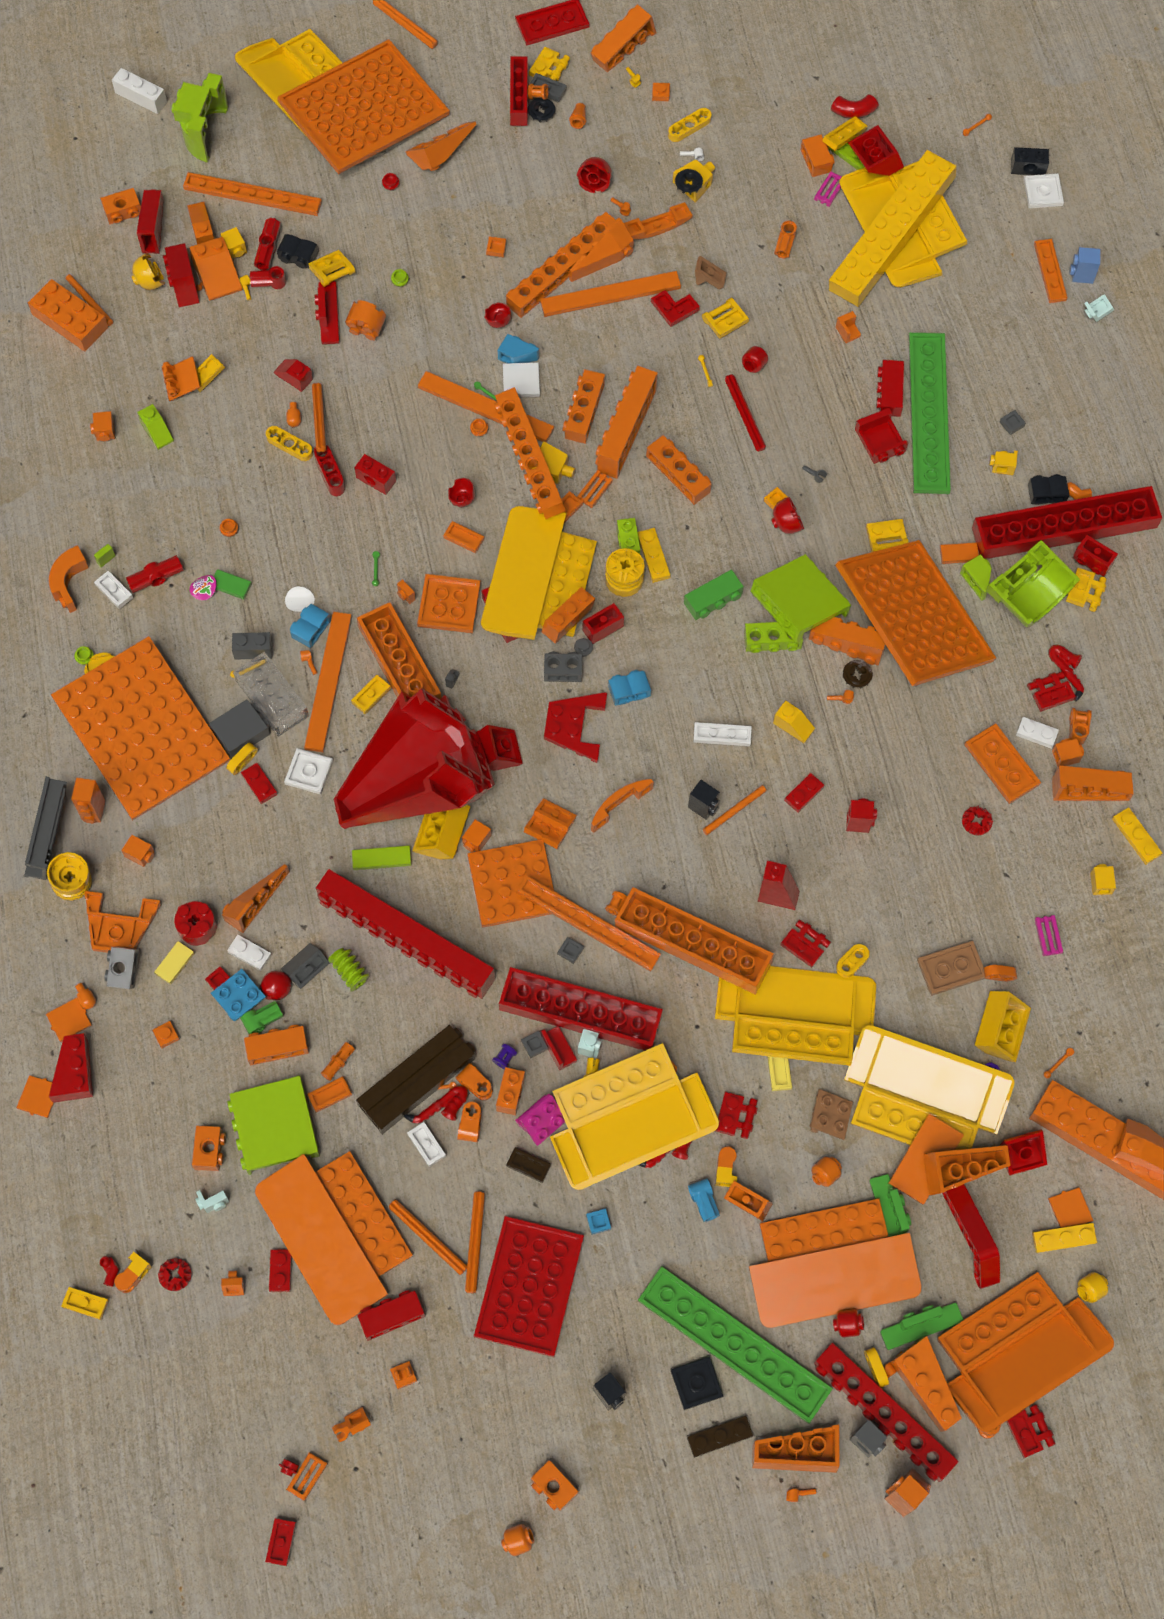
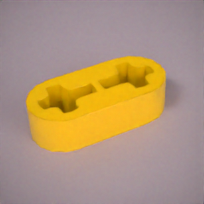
[226,742,258,775]
[864,1347,889,1388]

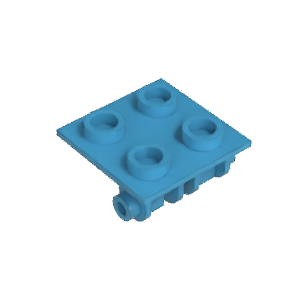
[211,969,266,1022]

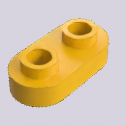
[836,944,869,978]

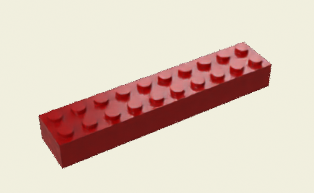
[972,486,1162,559]
[316,869,495,999]

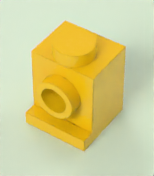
[989,450,1018,475]

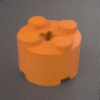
[345,300,386,340]

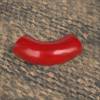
[831,94,879,118]

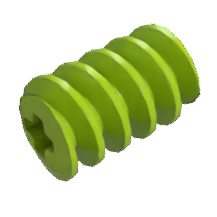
[328,948,370,991]

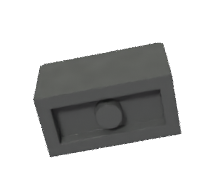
[281,943,329,989]

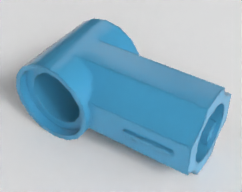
[688,1178,720,1222]

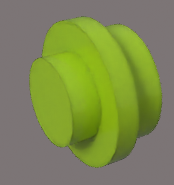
[391,269,409,287]
[74,646,94,665]

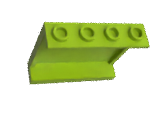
[750,554,851,643]
[227,1076,320,1175]

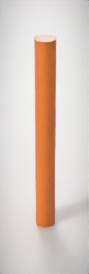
[65,274,113,326]
[703,785,766,835]

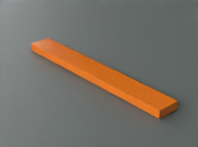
[183,172,322,216]
[540,271,681,317]
[418,371,554,443]
[304,612,352,753]
[516,875,661,972]

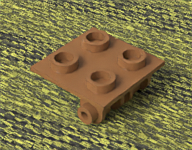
[809,1089,853,1140]

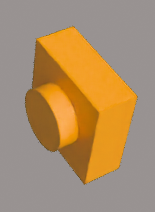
[764,487,788,509]

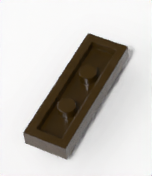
[687,1416,753,1458]

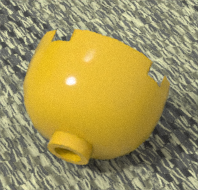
[131,253,165,290]

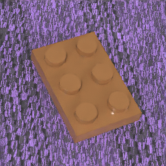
[917,941,986,996]

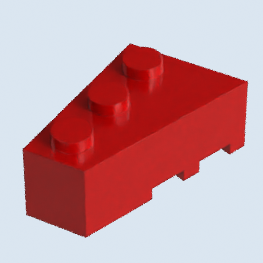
[163,243,199,308]
[49,1033,93,1103]

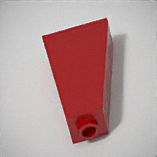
[137,189,164,254]
[757,860,800,910]

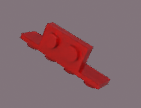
[314,281,339,344]

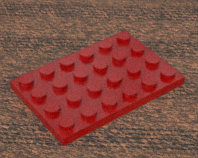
[474,1216,584,1357]

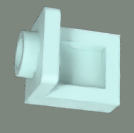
[1084,294,1114,322]
[195,1190,229,1213]

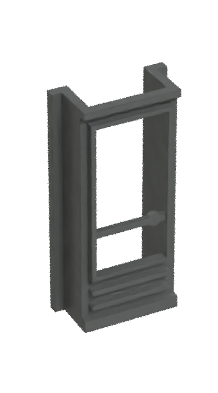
[24,776,67,880]

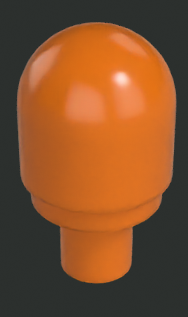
[286,402,301,427]
[75,983,96,1009]

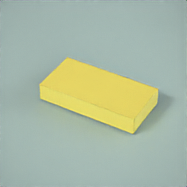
[154,941,195,985]
[767,1056,792,1091]

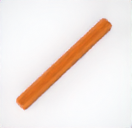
[373,0,438,49]
[312,382,326,453]
[465,1192,485,1294]
[389,1199,467,1275]

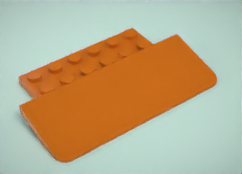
[255,1151,413,1325]
[749,1199,921,1328]
[937,1272,1114,1433]

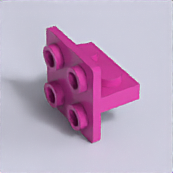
[515,1094,565,1146]

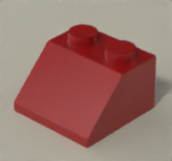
[477,725,523,771]

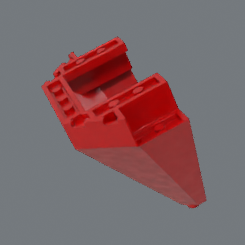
[333,688,495,829]

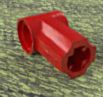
[250,266,286,289]

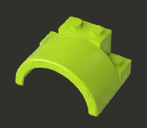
[171,73,228,163]
[986,540,1080,628]

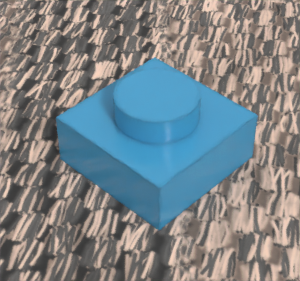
[586,1209,611,1235]

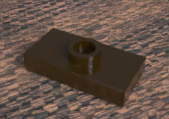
[506,1147,551,1183]

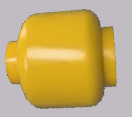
[1077,1272,1108,1303]

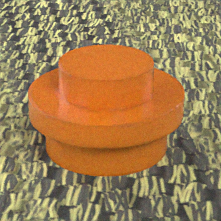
[470,419,488,436]
[220,518,238,537]

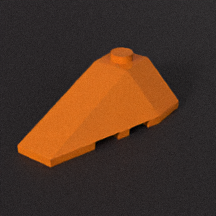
[1115,1119,1164,1175]

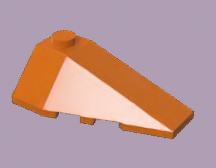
[405,121,477,171]
[569,218,634,282]
[222,864,289,933]

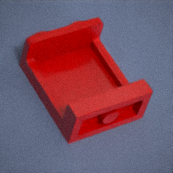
[855,408,908,464]

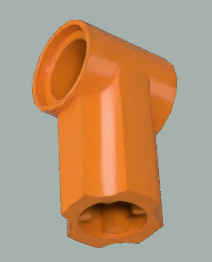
[774,221,797,259]

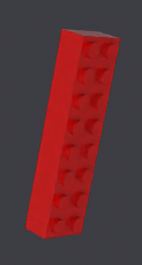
[499,967,663,1051]

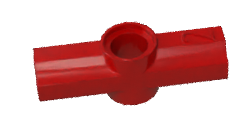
[254,218,281,270]
[126,555,184,593]

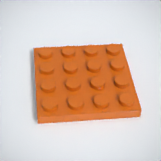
[467,839,554,928]

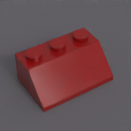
[848,125,904,176]

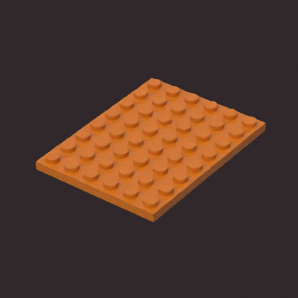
[278,39,450,174]
[835,540,996,687]
[51,636,230,821]

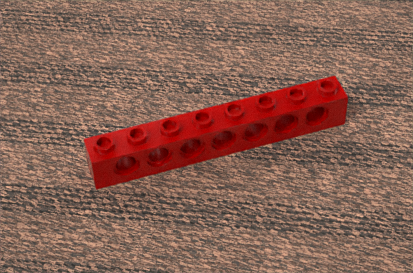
[814,1343,959,1482]

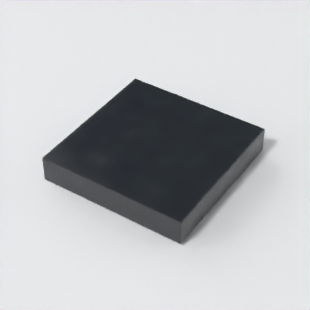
[670,1356,724,1411]

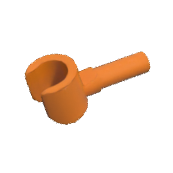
[611,197,631,216]
[300,650,317,675]
[827,690,854,704]
[884,1351,902,1378]
[786,1489,816,1502]

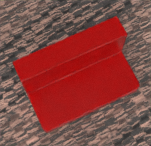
[541,1026,577,1071]

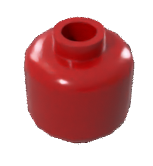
[742,346,768,373]
[833,1309,864,1338]

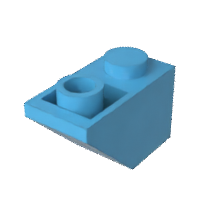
[497,334,539,364]

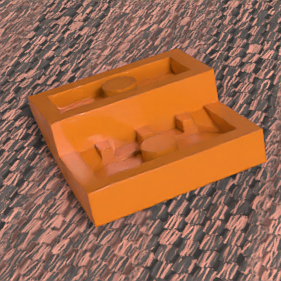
[523,798,577,849]

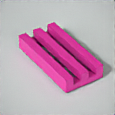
[814,172,842,207]
[1035,915,1063,956]

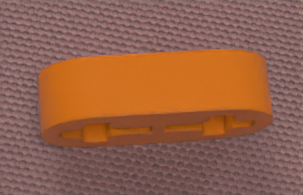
[984,965,1017,982]

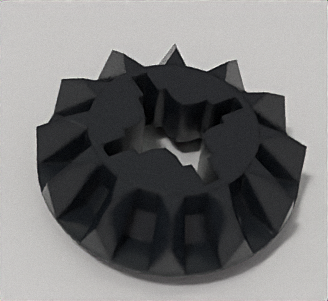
[528,98,555,122]
[675,169,703,195]

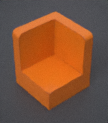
[836,311,861,343]

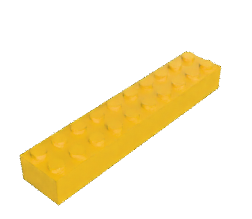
[829,150,957,307]

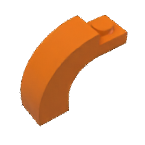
[49,545,88,613]

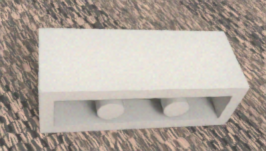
[112,68,167,114]

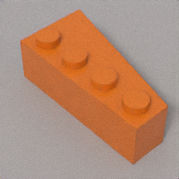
[924,1145,1011,1196]
[890,1336,962,1432]
[752,1424,839,1473]
[885,1468,931,1517]

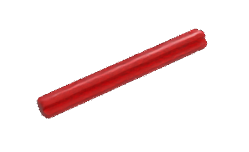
[725,374,766,452]

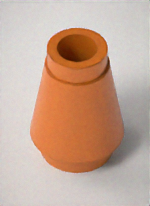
[569,103,586,129]

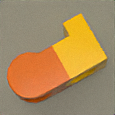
[715,1147,737,1187]
[114,1251,152,1293]

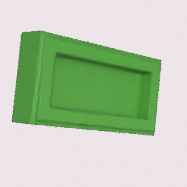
[214,569,252,600]

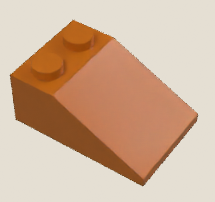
[189,237,242,301]

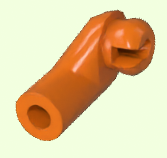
[1067,482,1092,500]

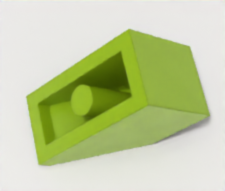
[137,404,174,450]
[960,554,992,601]

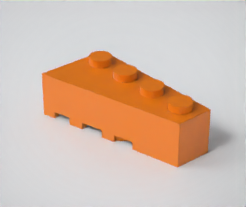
[590,4,656,73]
[809,617,886,665]
[1052,765,1134,801]

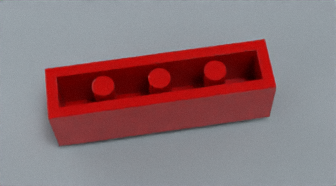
[510,56,528,126]

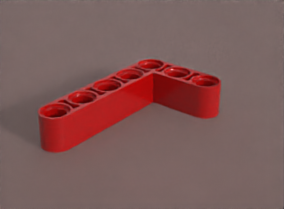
[942,1184,1000,1289]

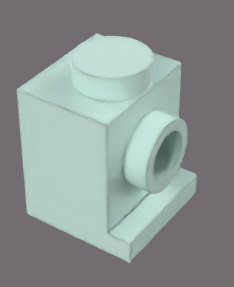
[578,1029,602,1059]

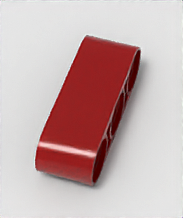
[314,445,345,497]

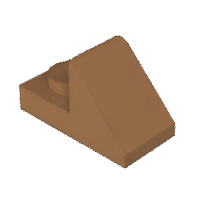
[695,256,727,289]

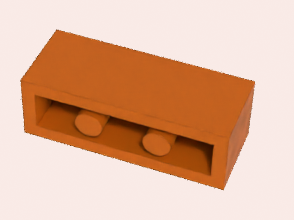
[541,587,595,644]
[71,778,106,824]
[244,1025,309,1066]

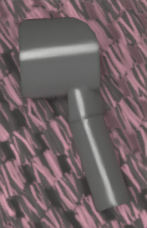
[802,465,827,483]

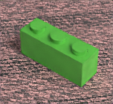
[684,569,744,620]

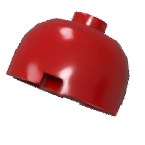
[577,157,612,193]
[771,497,804,534]

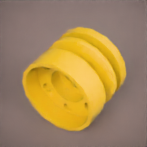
[605,548,645,597]
[47,852,92,901]

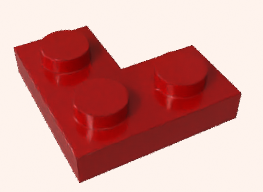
[651,290,700,327]

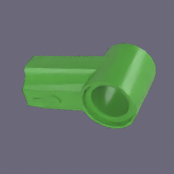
[240,1001,283,1034]

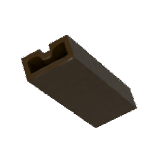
[356,1025,475,1135]

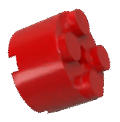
[174,901,217,946]

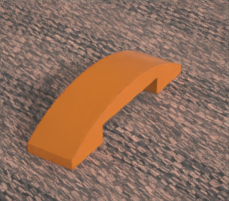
[624,202,693,239]
[591,779,654,833]

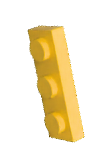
[822,116,868,151]
[637,528,670,583]
[1112,807,1163,865]
[1032,1223,1097,1253]

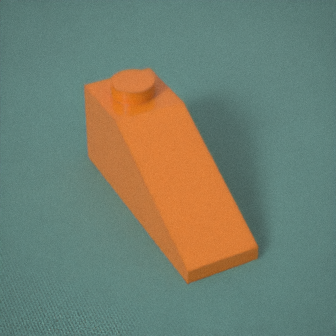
[187,202,214,244]

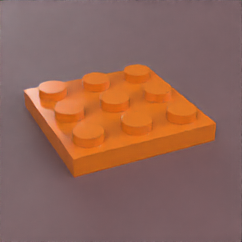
[417,574,481,633]

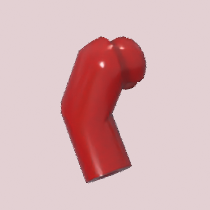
[99,1256,119,1287]

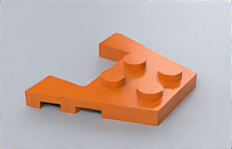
[85,891,161,953]

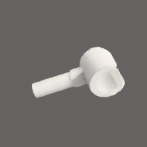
[680,147,704,161]

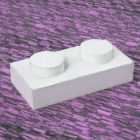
[94,571,133,609]
[1016,717,1059,749]
[227,935,272,971]
[407,1122,446,1167]

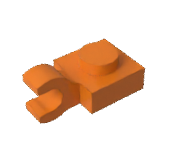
[332,1407,371,1442]

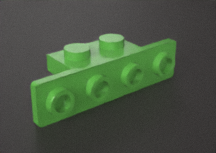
[869,1174,911,1237]
[880,1303,963,1350]

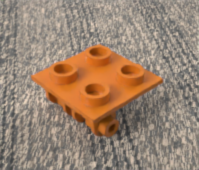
[162,356,200,401]

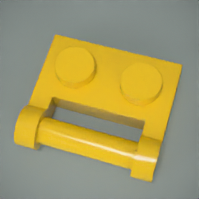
[308,250,355,287]
[701,297,749,339]
[866,519,909,552]

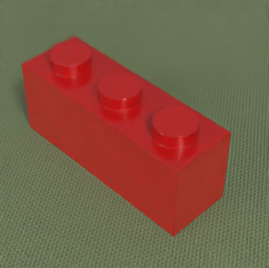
[876,360,904,417]
[357,1290,425,1341]

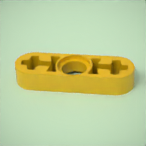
[668,108,711,142]
[266,426,313,461]

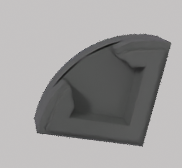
[445,669,460,689]

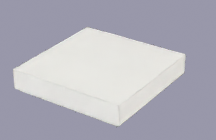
[1023,174,1064,208]
[503,363,540,398]
[284,748,333,795]

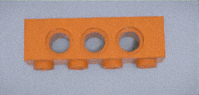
[562,369,605,444]
[646,435,711,505]

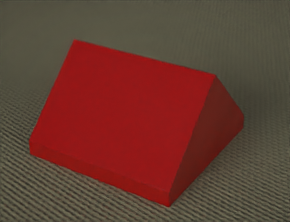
[999,1129,1047,1176]

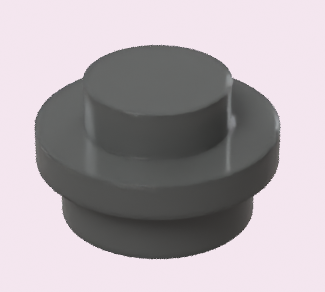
[574,638,593,656]

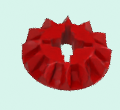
[962,805,993,836]
[158,1257,191,1291]

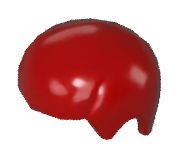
[484,302,511,328]
[448,478,475,507]
[260,971,292,1000]

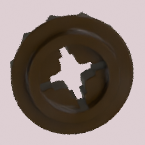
[843,660,873,689]

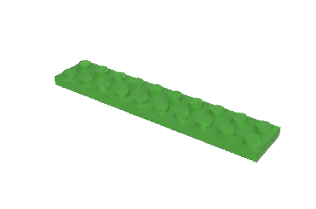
[909,332,951,494]
[638,1266,833,1424]

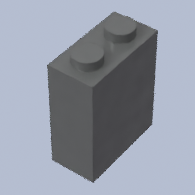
[209,699,270,759]

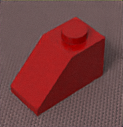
[274,359,313,392]

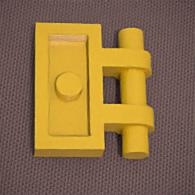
[529,47,570,81]
[1066,567,1107,612]

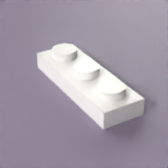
[693,722,751,746]

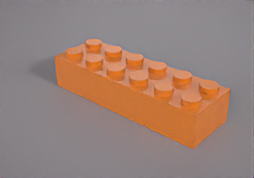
[595,365,658,479]
[357,602,442,699]

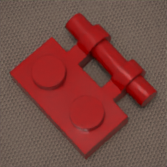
[1027,672,1076,712]
[780,919,831,968]
[715,1092,758,1139]
[1006,1405,1056,1459]

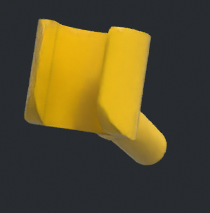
[626,67,641,88]
[240,275,251,301]

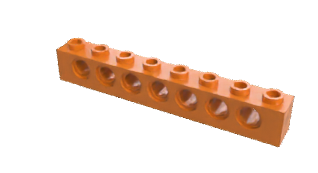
[506,212,615,318]
[494,387,566,519]

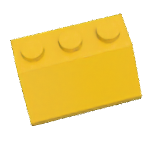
[412,805,470,860]
[974,991,1031,1062]

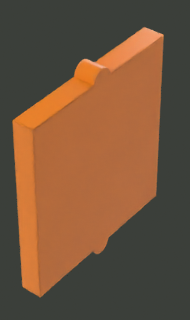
[46,997,92,1042]
[16,1075,54,1118]
[1048,1188,1094,1228]

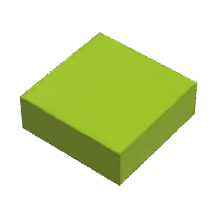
[94,544,115,567]

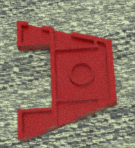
[544,692,607,763]

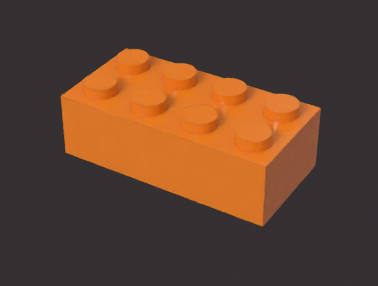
[28,279,108,352]

